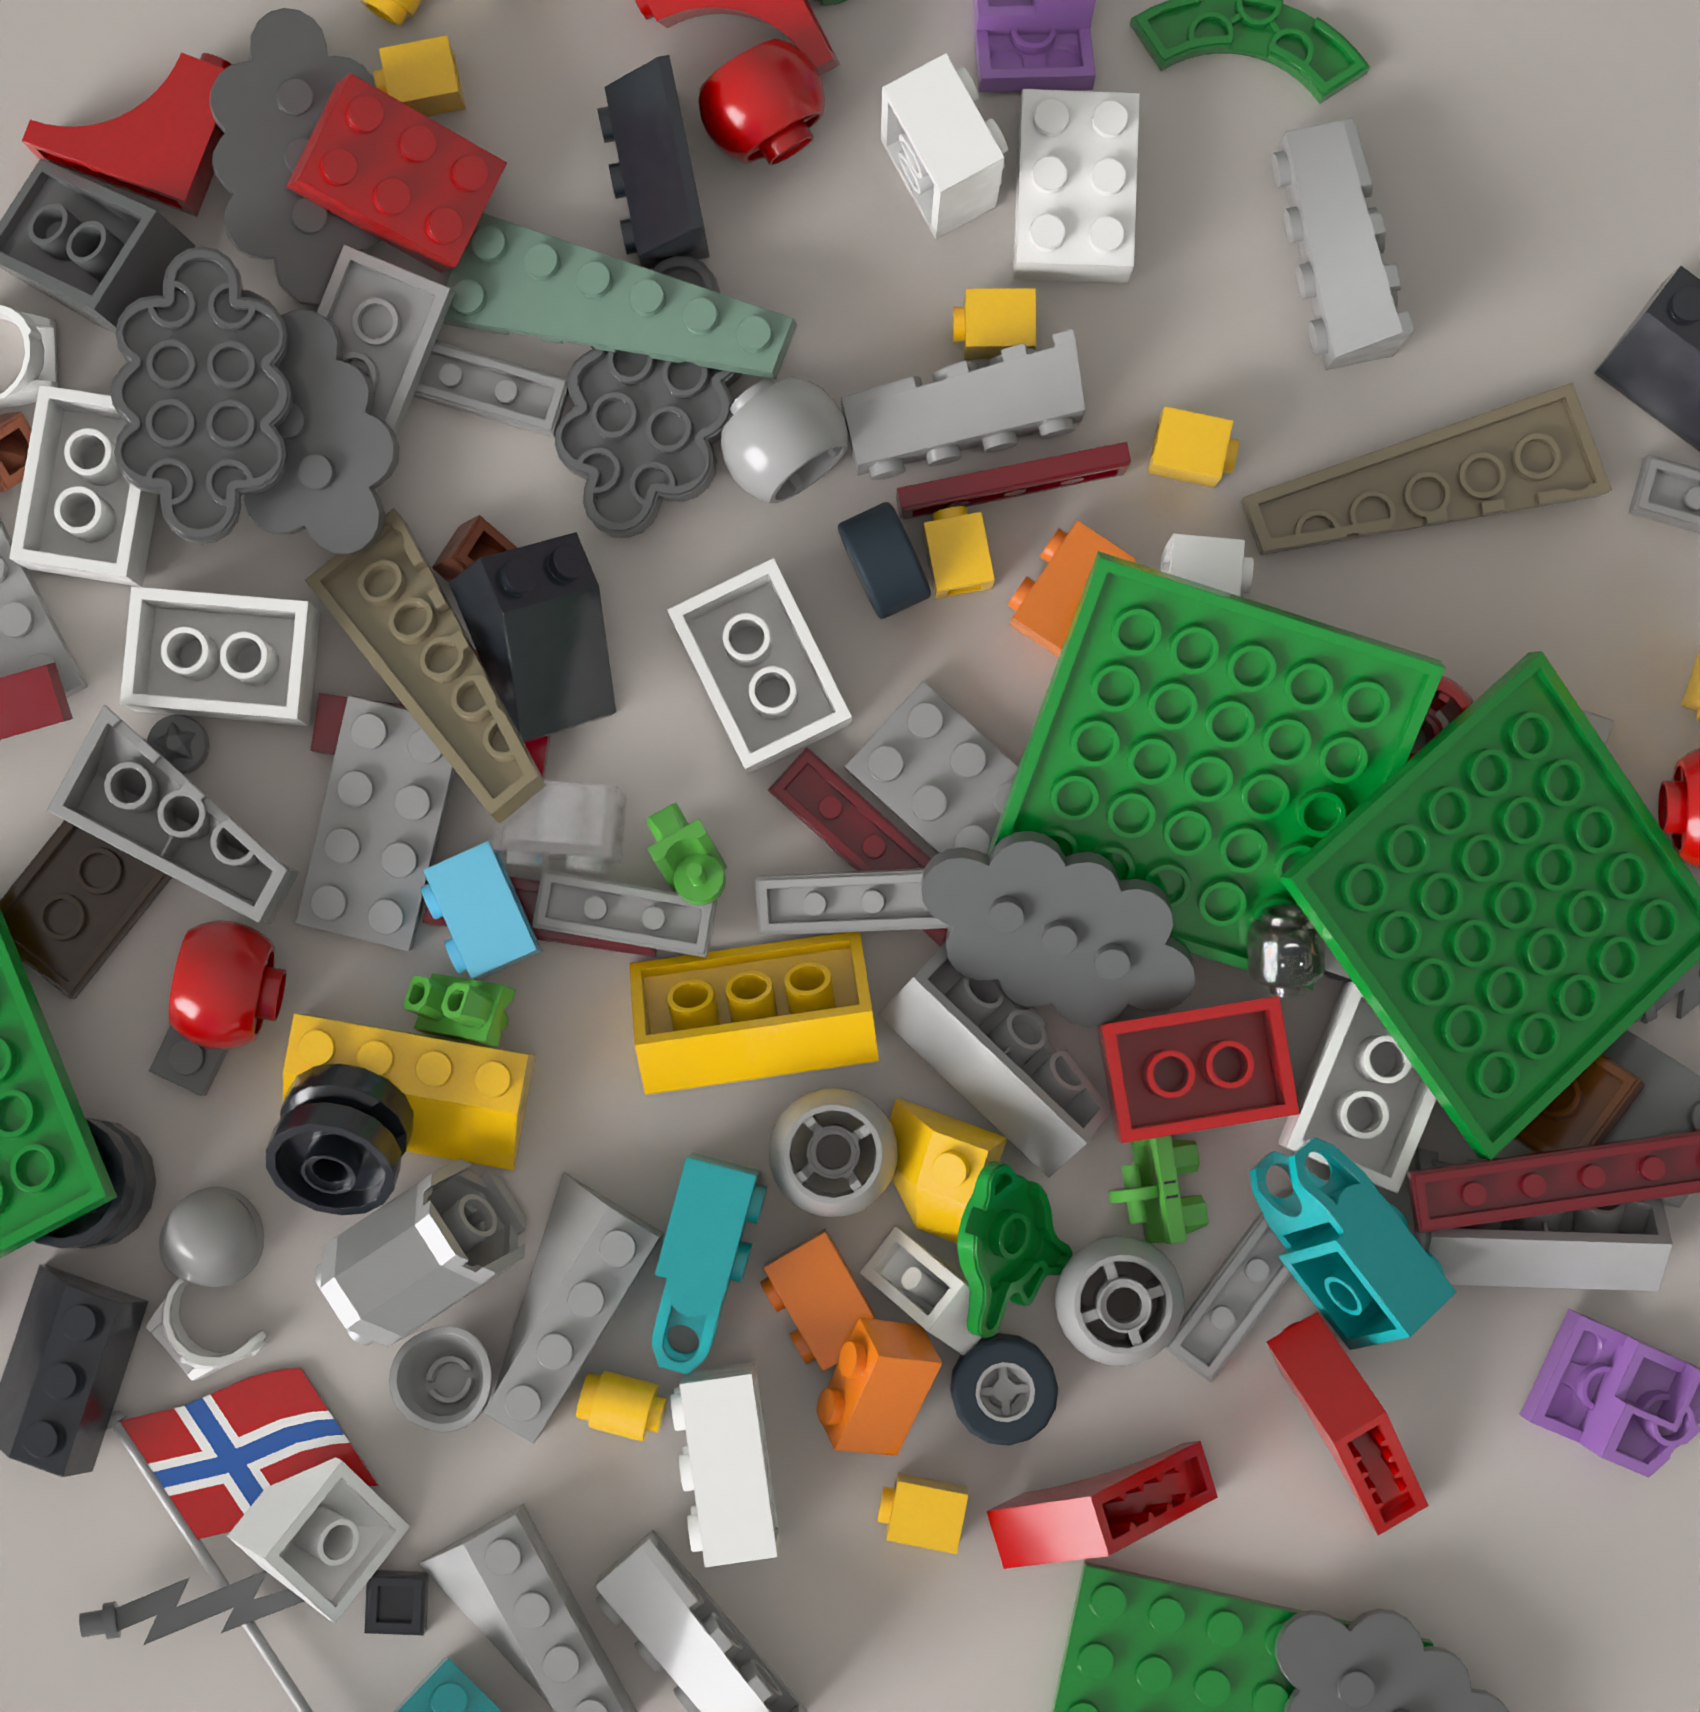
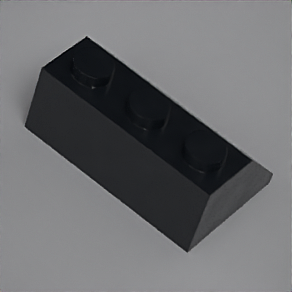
[597,55,710,269]
[1594,266,1700,452]
[0,1264,149,1477]

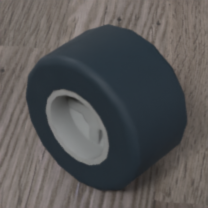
[838,502,931,619]
[950,1333,1058,1446]

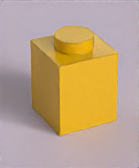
[373,35,466,116]
[952,288,1036,359]
[1147,406,1239,488]
[922,506,995,600]
[877,1473,968,1554]

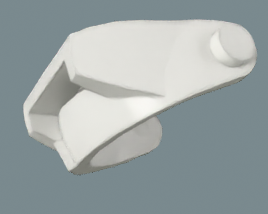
[0,305,58,409]
[146,1278,268,1381]

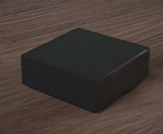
[364,1570,429,1636]

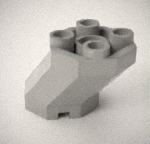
[314,1158,526,1347]

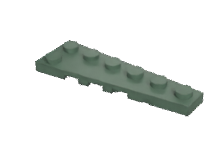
[443,213,797,379]

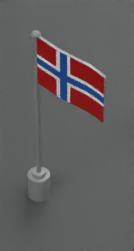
[106,1368,379,1712]

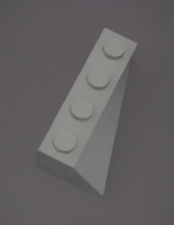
[1272,117,1414,370]
[841,329,1086,480]
[46,705,299,924]
[878,943,1113,1178]
[1414,1148,1673,1291]
[482,1172,664,1444]
[419,1504,637,1712]
[595,1530,807,1712]

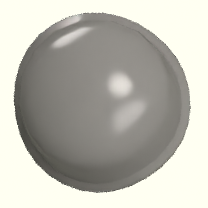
[159,1187,264,1287]
[389,1326,493,1432]

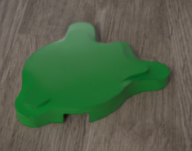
[957,1161,1073,1338]

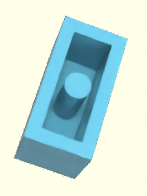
[420,841,542,980]

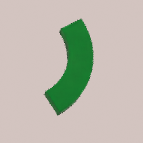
[1130,0,1371,104]

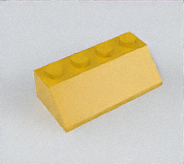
[629,932,879,1095]
[283,1013,536,1170]

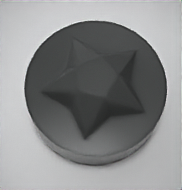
[147,715,210,774]

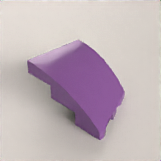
[973,0,1096,92]
[1520,1309,1700,1478]

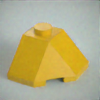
[889,1098,1007,1244]

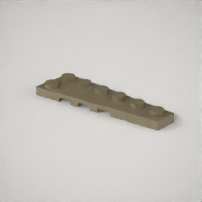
[1241,382,1612,555]
[305,508,546,824]

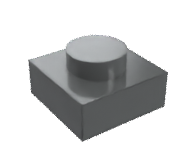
[149,1025,229,1096]

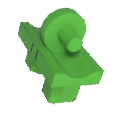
[645,803,727,906]
[403,973,516,1047]
[1108,1135,1209,1244]

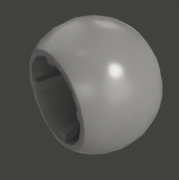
[721,377,849,503]
[769,1087,898,1218]
[1055,1236,1185,1366]

